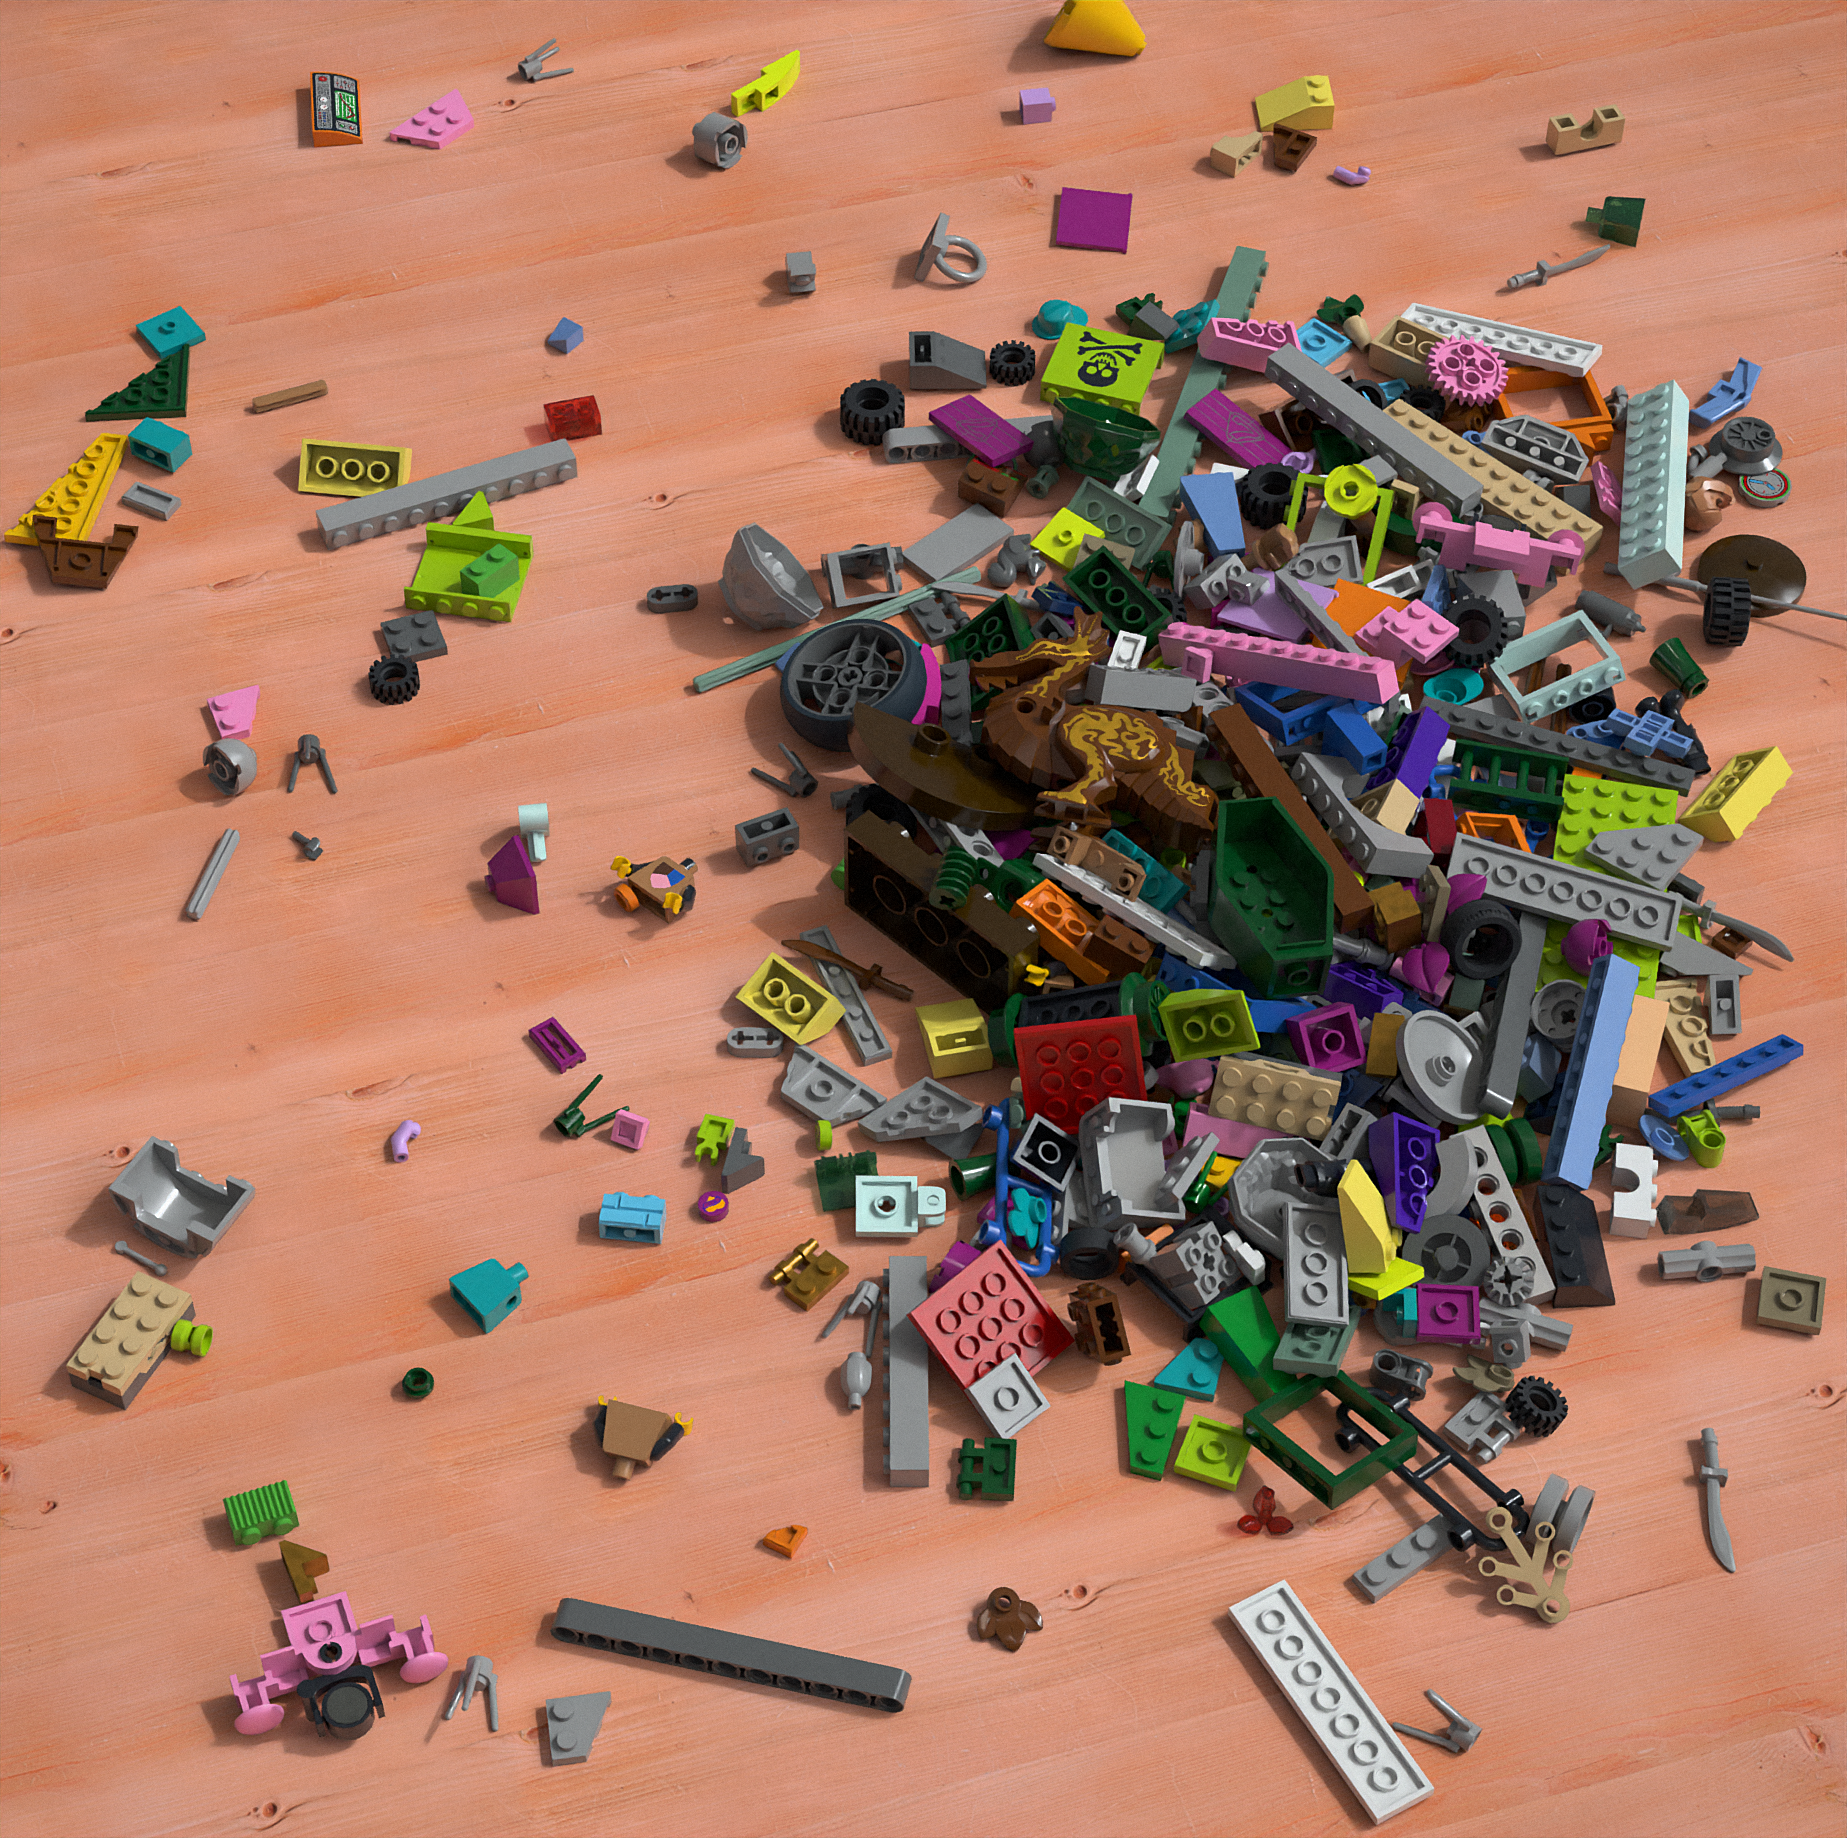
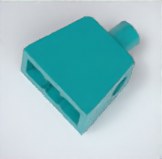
[449,1259,529,1334]

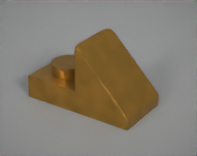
[278,1540,330,1605]

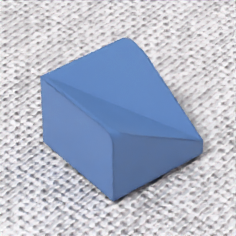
[548,317,584,354]

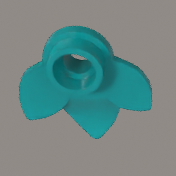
[1008,1188,1047,1249]

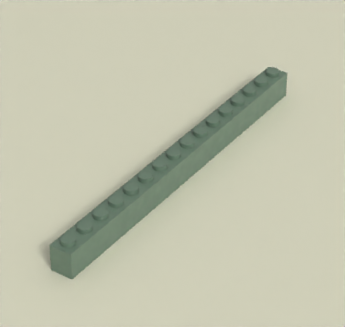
[1139,246,1269,527]

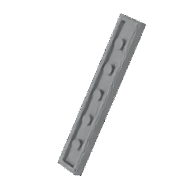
[800,925,892,1066]

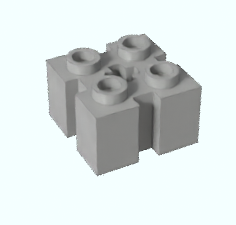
[1151,1221,1242,1309]

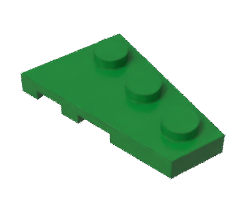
[1124,1380,1186,1481]

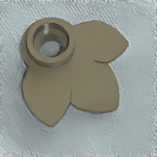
[1452,1354,1515,1393]

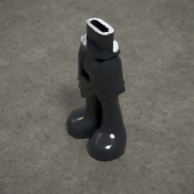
[1635,689,1711,778]
[1294,1157,1383,1199]

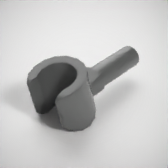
[292,831,323,860]

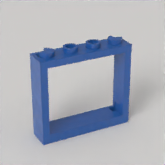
[1234,681,1385,746]
[1155,953,1317,1033]

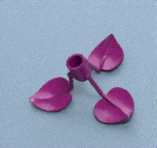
[1366,874,1487,995]

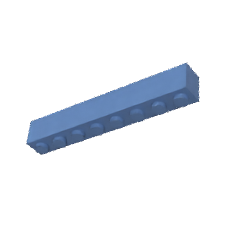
[1540,953,1640,1192]

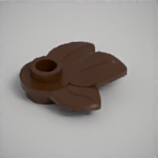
[976,1587,1043,1652]

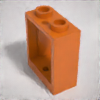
[1455,812,1532,853]

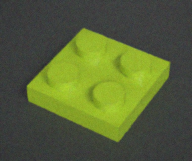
[1174,1414,1253,1492]

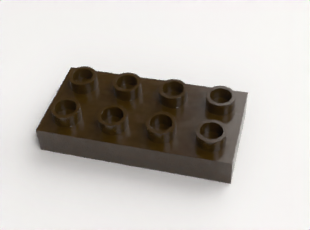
[844,810,1040,1016]

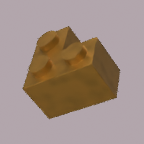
[1367,881,1422,955]

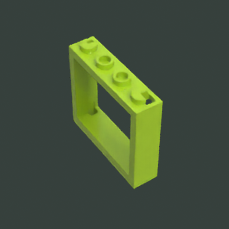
[1272,472,1394,586]

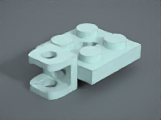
[856,1176,946,1237]

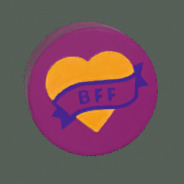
[698,1191,729,1222]

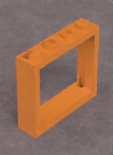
[1492,365,1612,430]

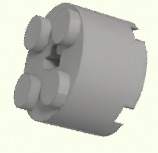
[692,112,748,168]

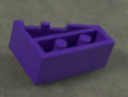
[1318,960,1404,1021]

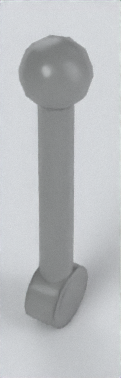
[115,1241,167,1276]

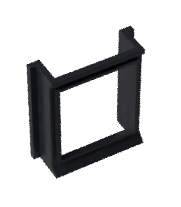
[1120,1203,1274,1345]

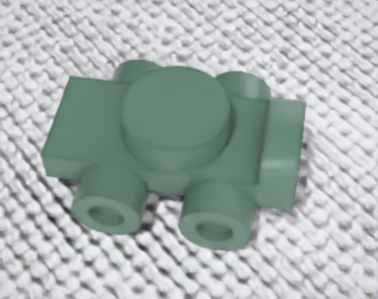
[1009,1092,1027,1129]

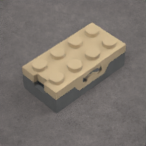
[1208,1051,1342,1141]
[66,1271,196,1410]

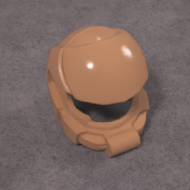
[1684,476,1736,532]

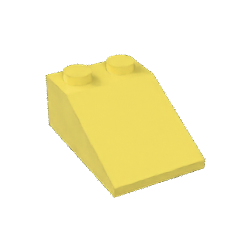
[1255,75,1335,132]
[1337,1160,1402,1273]

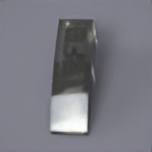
[1656,1189,1760,1235]

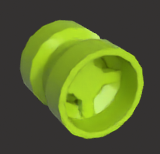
[171,1319,213,1357]

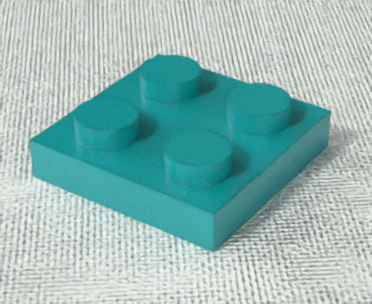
[1164,299,1220,354]

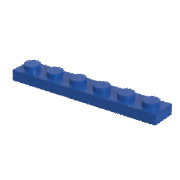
[1648,1034,1803,1118]

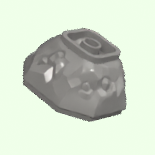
[718,522,824,631]
[1227,1137,1340,1261]

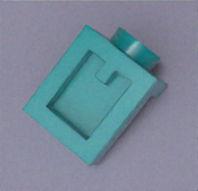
[1382,1288,1417,1338]

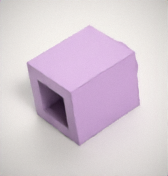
[1019,88,1056,124]

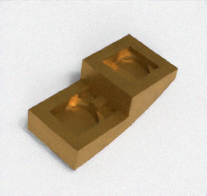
[1366,1013,1405,1079]

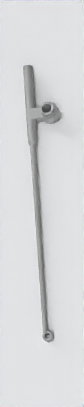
[1604,562,1847,621]

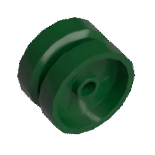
[1484,1117,1542,1188]

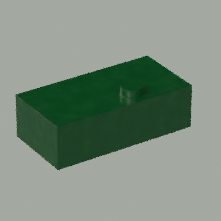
[1062,545,1174,657]

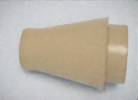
[1343,315,1372,354]

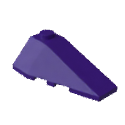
[1369,1112,1440,1235]

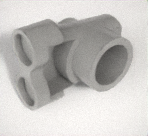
[1603,385,1628,431]

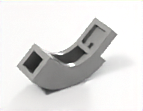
[1423,1134,1478,1220]

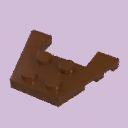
[32,515,139,589]

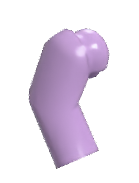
[1333,166,1371,185]
[391,1120,421,1162]

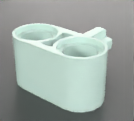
[518,803,550,862]

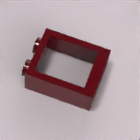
[1411,798,1457,877]

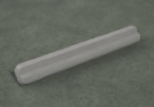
[186,828,240,920]

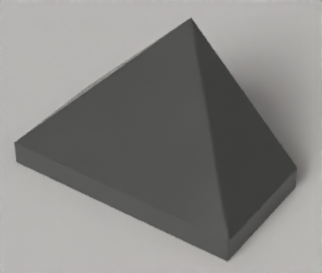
[920,1120,985,1159]

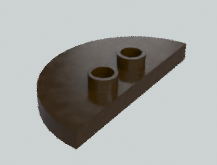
[847,701,1051,831]

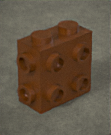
[1067,1282,1131,1366]

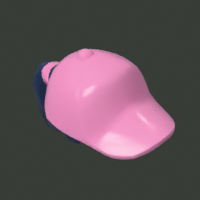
[1156,1055,1221,1099]

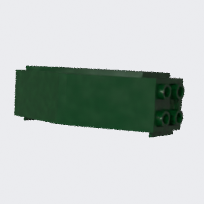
[1208,796,1334,1000]

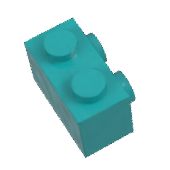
[128,417,192,473]

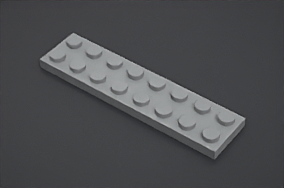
[1445,832,1683,953]

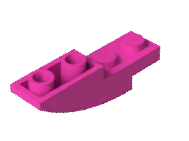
[911,643,941,726]

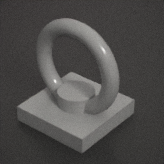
[914,213,987,283]

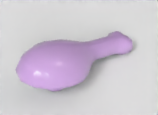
[1280,448,1318,474]

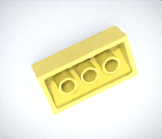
[298,438,412,497]
[1678,746,1793,843]

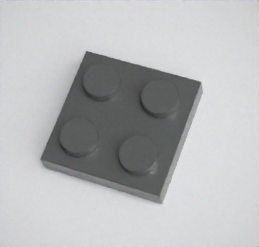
[380,610,448,663]

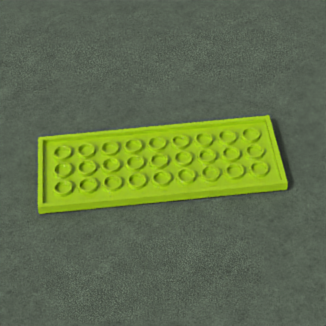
[1534,774,1678,1006]

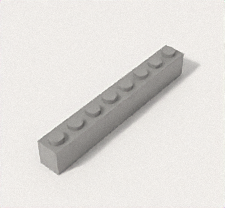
[883,1256,929,1487]

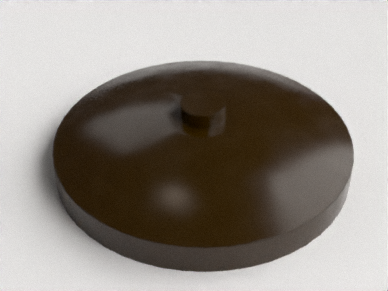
[1697,534,1807,618]

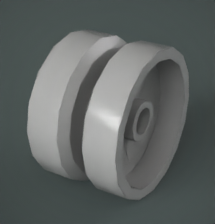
[1525,1473,1595,1559]

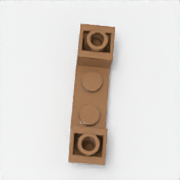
[1047,826,1146,902]

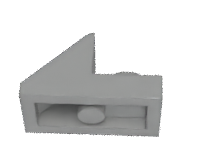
[1703,974,1742,1035]

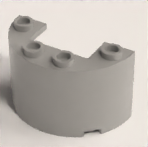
[108,1136,255,1259]

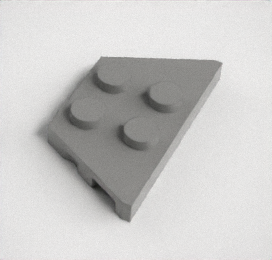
[781,1043,887,1127]

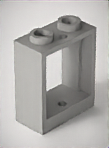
[823,542,902,609]

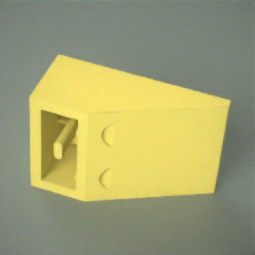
[915,998,993,1079]

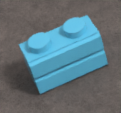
[599,1192,667,1244]

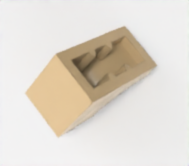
[1210,131,1263,178]
[1390,479,1425,520]

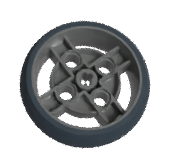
[780,619,927,752]

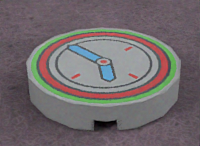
[1738,468,1792,508]

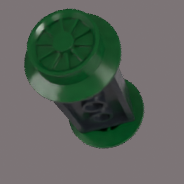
[988,972,1171,1071]

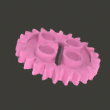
[1425,334,1508,407]

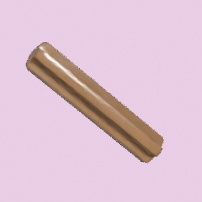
[252,380,328,413]

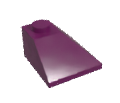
[484,835,540,915]

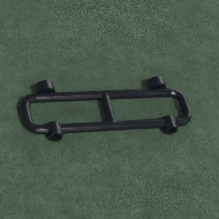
[1334,1387,1530,1552]

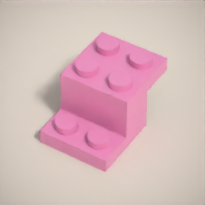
[1354,599,1460,671]

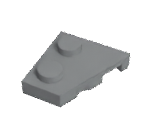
[546,1691,612,1767]

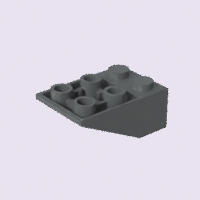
[909,331,987,389]

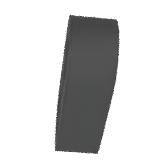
[647,584,698,613]

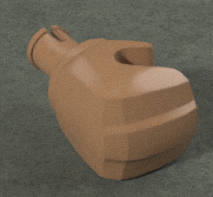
[1240,523,1299,572]

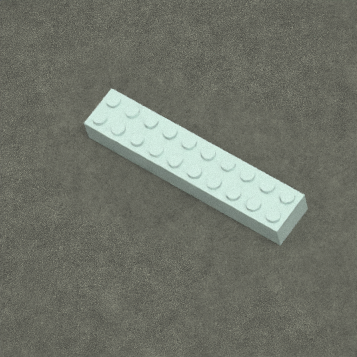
[1618,379,1689,590]

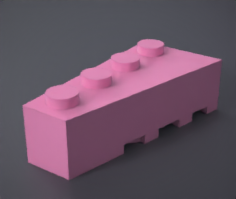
[1197,318,1302,373]

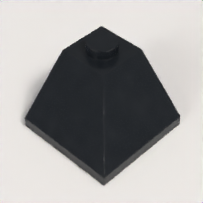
[1009,1113,1081,1194]

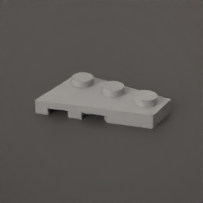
[1154,1132,1220,1210]

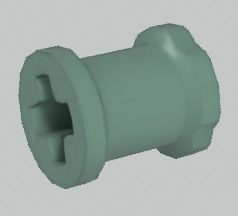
[1026,465,1059,499]

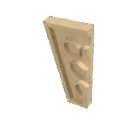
[1654,977,1716,1078]

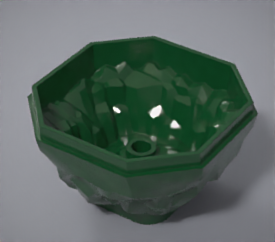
[1050,397,1161,481]

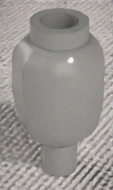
[840,1352,872,1410]

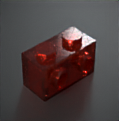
[543,395,602,442]

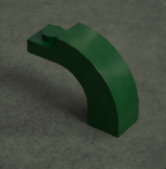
[1372,502,1465,556]

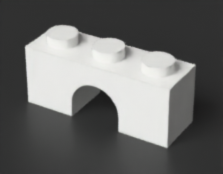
[1609,1143,1658,1239]

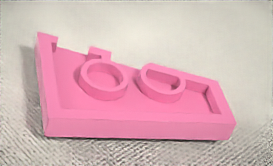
[1590,461,1623,527]

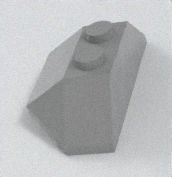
[1481,415,1589,486]

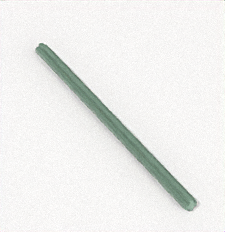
[693,566,981,693]

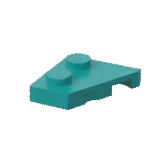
[1154,1337,1224,1402]

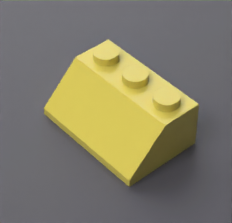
[736,951,847,1046]

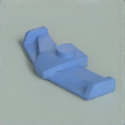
[1688,357,1762,429]

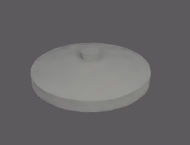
[1396,1010,1486,1125]

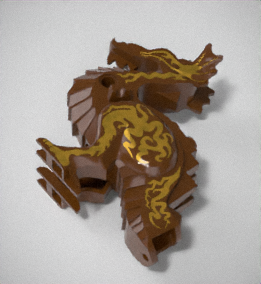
[968,606,1219,855]

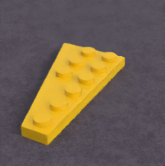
[4,433,129,546]

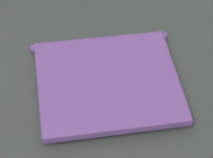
[1217,568,1339,644]

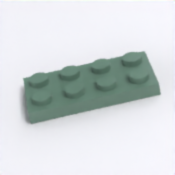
[1066,475,1172,572]
[1273,1305,1361,1377]

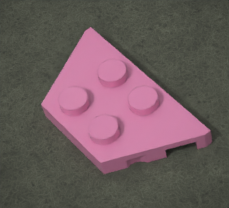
[389,89,474,150]

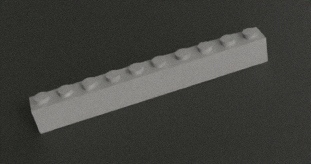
[1265,342,1484,518]
[316,438,578,550]

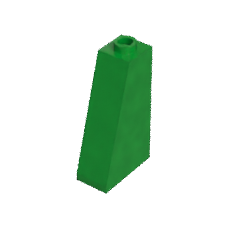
[1199,1285,1298,1404]

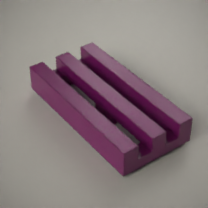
[528,1017,586,1074]

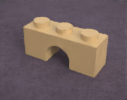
[1545,104,1626,155]

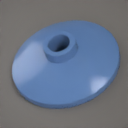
[1638,1115,1689,1161]

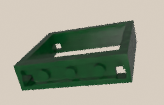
[1242,1369,1418,1510]

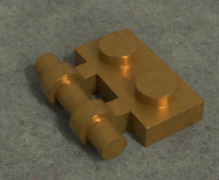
[768,1238,849,1312]

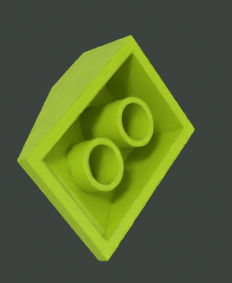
[1158,989,1261,1063]

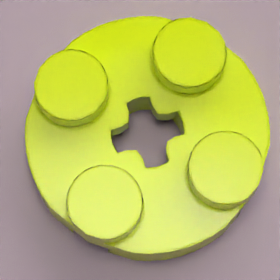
[1324,464,1378,520]

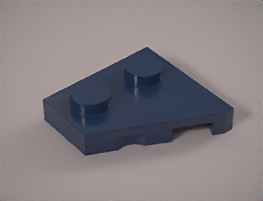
[1031,581,1087,617]

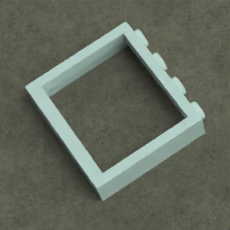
[1485,610,1626,724]

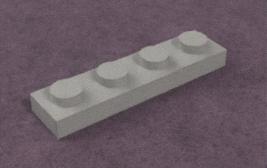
[1352,1513,1454,1603]

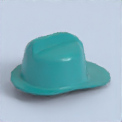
[1032,299,1088,340]
[1423,668,1484,706]

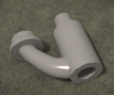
[1686,444,1728,481]

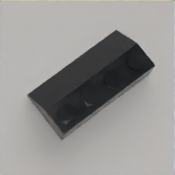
[1532,1184,1616,1309]

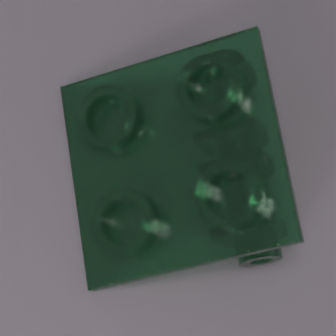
[814,1150,884,1212]

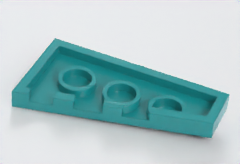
[1102,829,1191,914]

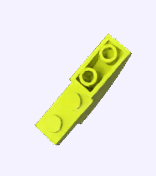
[731,50,800,117]

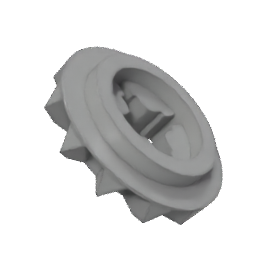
[1483,1256,1534,1306]

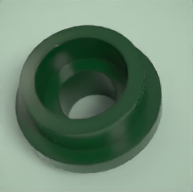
[402,1367,434,1399]

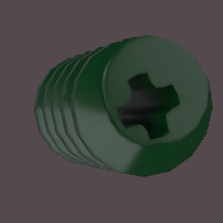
[929,845,978,910]

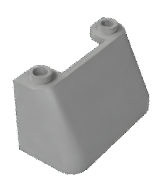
[1079,1097,1186,1231]

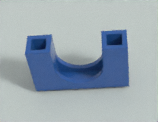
[1321,702,1388,801]

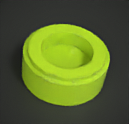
[815,1120,832,1151]

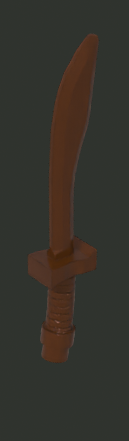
[781,939,914,1001]

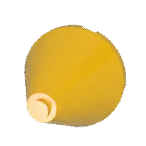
[1043,0,1147,57]

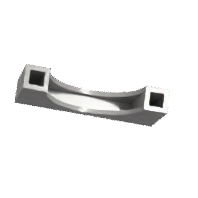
[1291,752,1434,878]

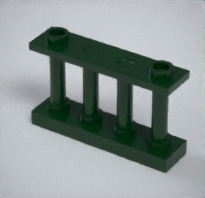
[1447,738,1569,825]

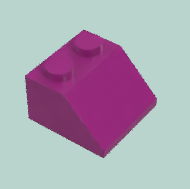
[1285,1002,1367,1072]

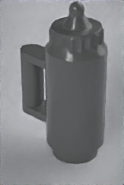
[1575,590,1646,640]

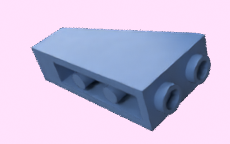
[1179,472,1246,560]

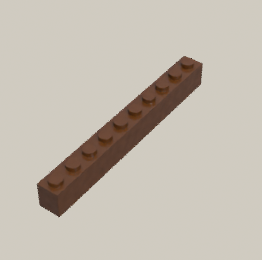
[1205,703,1375,934]

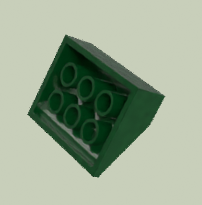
[944,593,1036,712]

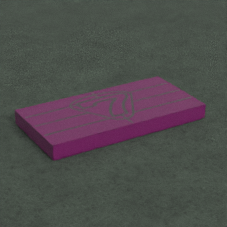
[1183,388,1294,470]
[929,394,1034,467]

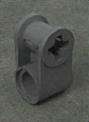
[1369,1349,1433,1401]

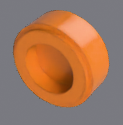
[613,883,639,913]

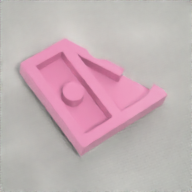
[207,685,260,740]

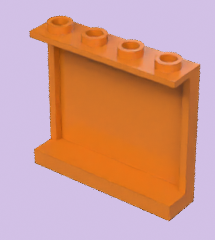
[1305,578,1414,693]

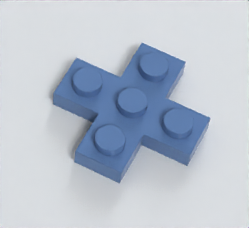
[1604,708,1693,759]

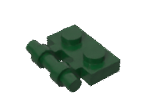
[956,1437,1017,1501]

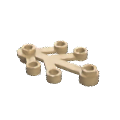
[1479,1507,1573,1623]

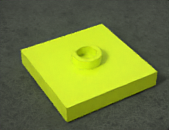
[1030,507,1105,572]
[1347,1257,1424,1301]

